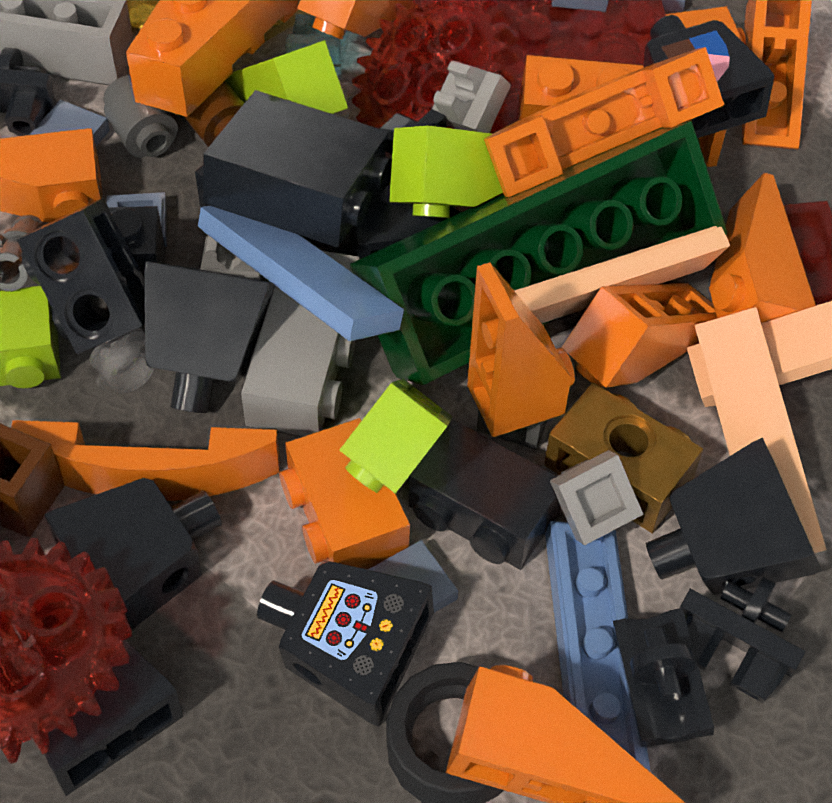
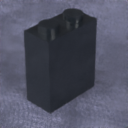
[202,90,392,248]

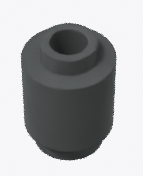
[103,76,178,158]

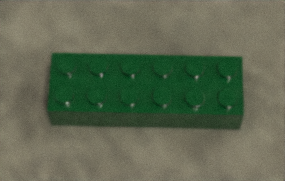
[350,121,728,385]

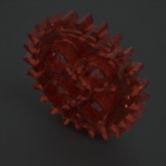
[351,0,520,129]
[0,538,132,764]

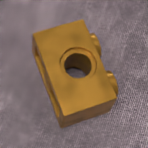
[544,382,703,534]

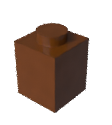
[0,423,65,538]

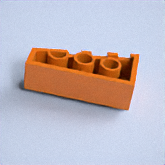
[126,0,299,117]

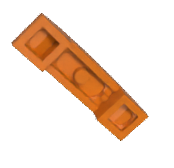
[484,47,724,198]
[11,420,280,501]

